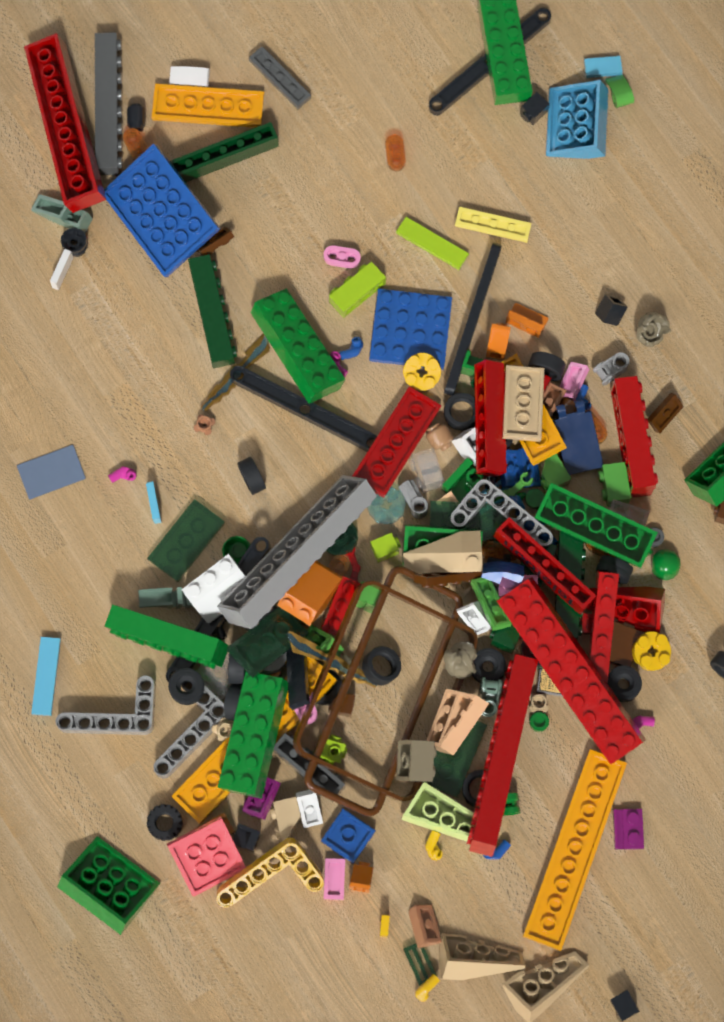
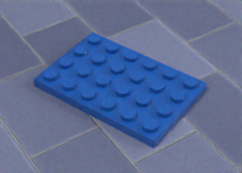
[104,143,221,277]

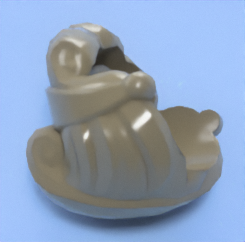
[636,312,671,347]
[444,641,477,679]

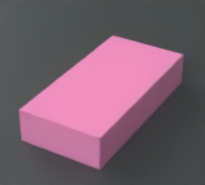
[560,362,589,401]
[324,858,345,900]

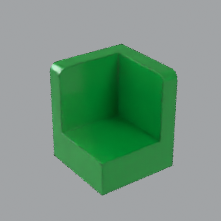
[461,350,484,378]

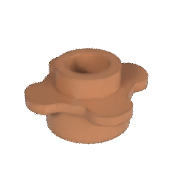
[194,414,215,435]

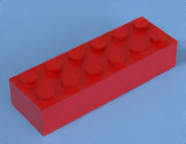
[610,376,658,498]

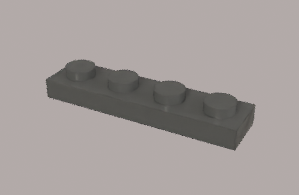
[249,47,311,110]

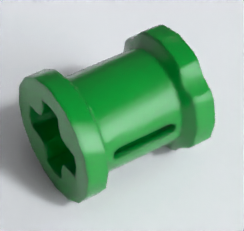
[465,469,483,490]

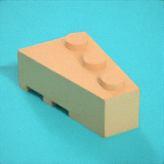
[426,689,489,755]

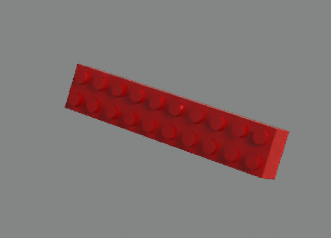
[24,33,106,213]
[497,577,646,765]
[466,654,538,857]

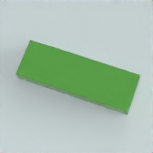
[470,577,512,631]

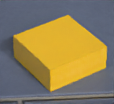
[380,915,390,937]

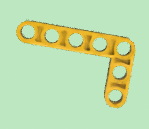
[217,838,324,908]

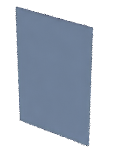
[17,445,86,500]

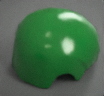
[222,536,251,564]
[652,549,681,581]

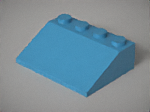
[546,80,609,159]

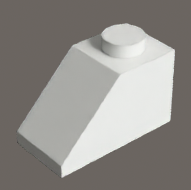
[451,427,476,466]

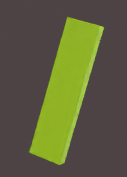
[396,217,469,270]

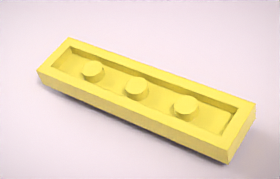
[455,207,532,243]

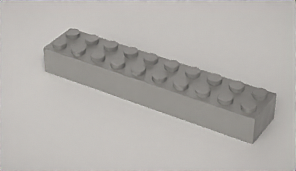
[217,475,377,629]

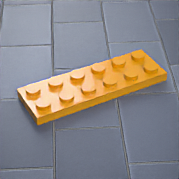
[151,84,264,128]
[501,354,567,466]

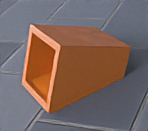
[277,561,343,626]

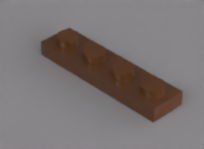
[414,571,482,588]

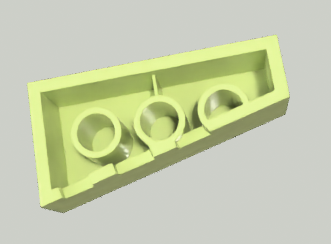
[401,782,474,841]

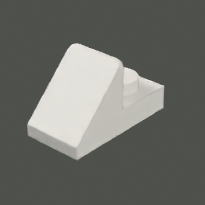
[457,601,492,635]
[296,790,323,828]

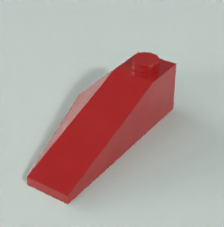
[587,586,665,634]

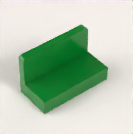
[442,458,477,503]

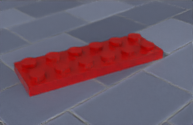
[352,386,441,498]

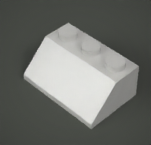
[182,554,245,624]

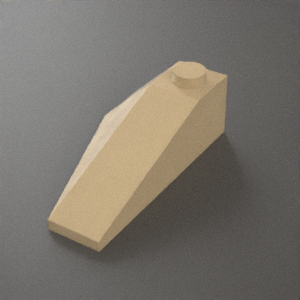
[403,530,483,573]
[439,933,526,980]
[503,951,589,1022]

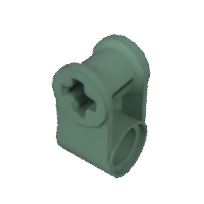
[479,677,502,717]

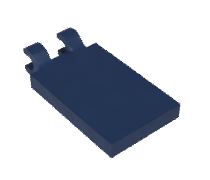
[553,399,603,475]

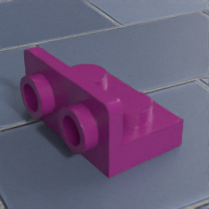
[242,777,281,820]

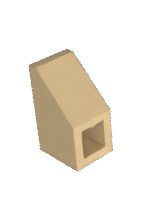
[270,797,301,841]

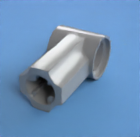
[398,479,428,519]

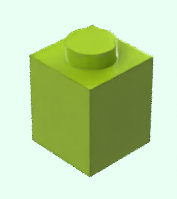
[370,533,401,563]

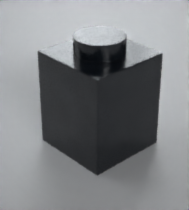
[520,92,550,125]

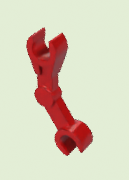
[343,546,361,582]

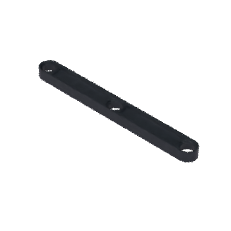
[429,8,551,116]
[444,243,502,396]
[230,366,377,452]
[166,537,271,683]

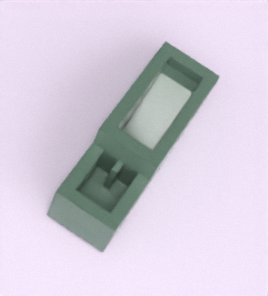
[31,194,93,233]

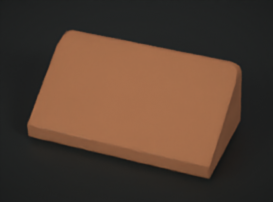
[543,382,567,417]
[408,904,442,948]

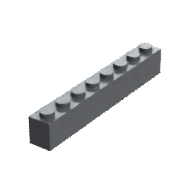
[95,32,122,175]

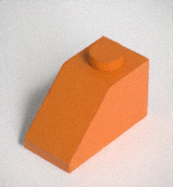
[350,862,374,893]

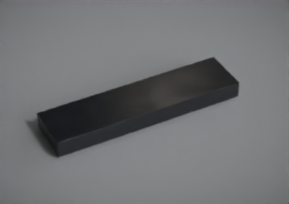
[286,641,310,710]

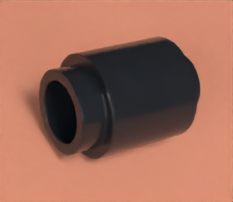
[127,103,145,132]

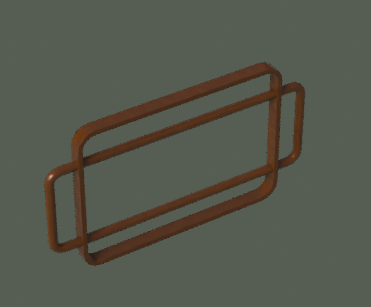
[293,566,478,817]

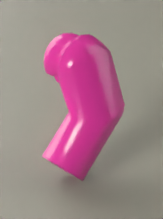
[330,351,348,378]
[108,466,137,483]
[632,716,655,729]

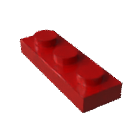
[320,576,360,636]

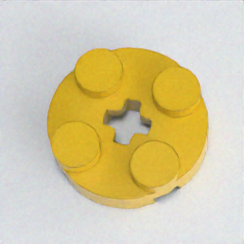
[403,353,441,391]
[632,632,671,671]

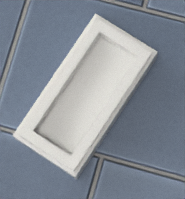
[50,249,73,290]

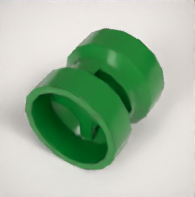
[503,793,521,816]

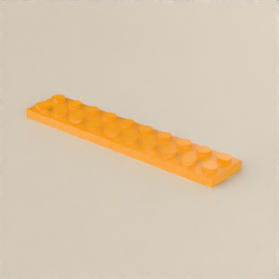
[171,653,337,824]
[523,749,627,951]

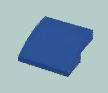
[500,448,541,488]
[481,561,524,584]

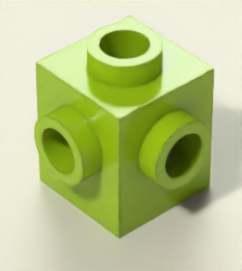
[320,734,347,765]

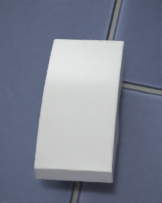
[169,66,210,87]

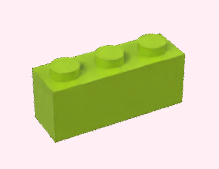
[329,261,386,318]

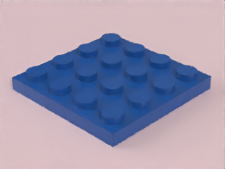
[369,289,452,370]

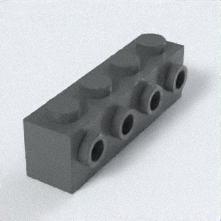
[273,733,345,802]

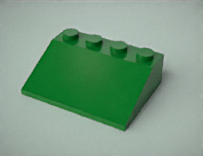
[57,836,160,935]

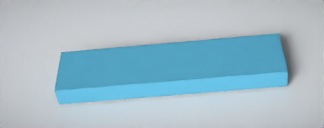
[31,637,61,716]

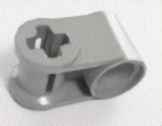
[592,352,629,386]

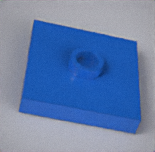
[321,808,376,864]

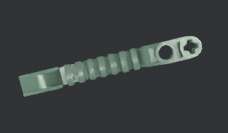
[138,587,195,609]

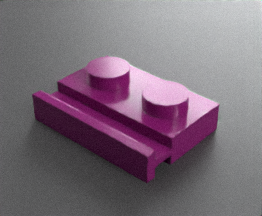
[613,809,644,850]

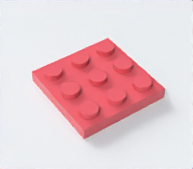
[167,816,246,897]

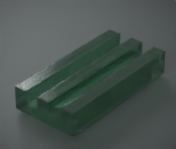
[403,943,437,987]

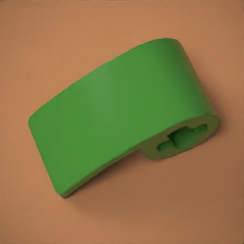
[605,75,634,108]

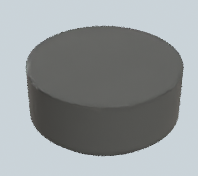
[650,527,664,547]

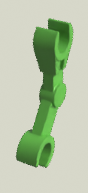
[486,472,533,502]

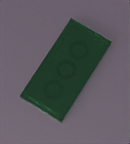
[147,499,225,582]
[430,501,507,542]
[226,607,309,678]
[422,721,487,798]

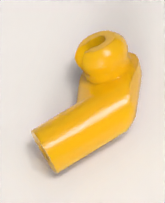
[425,830,443,860]
[415,974,440,1002]

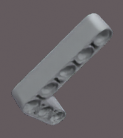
[451,479,553,548]
[56,675,156,735]
[153,681,225,779]

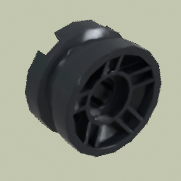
[61,228,88,257]

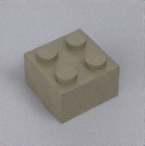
[396,740,436,782]

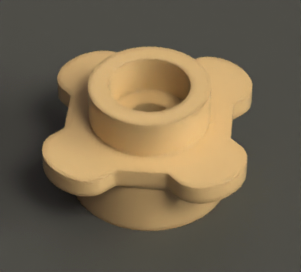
[529,693,549,713]
[211,717,232,741]

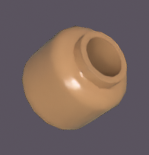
[426,422,454,451]

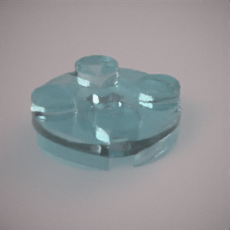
[367,486,406,524]

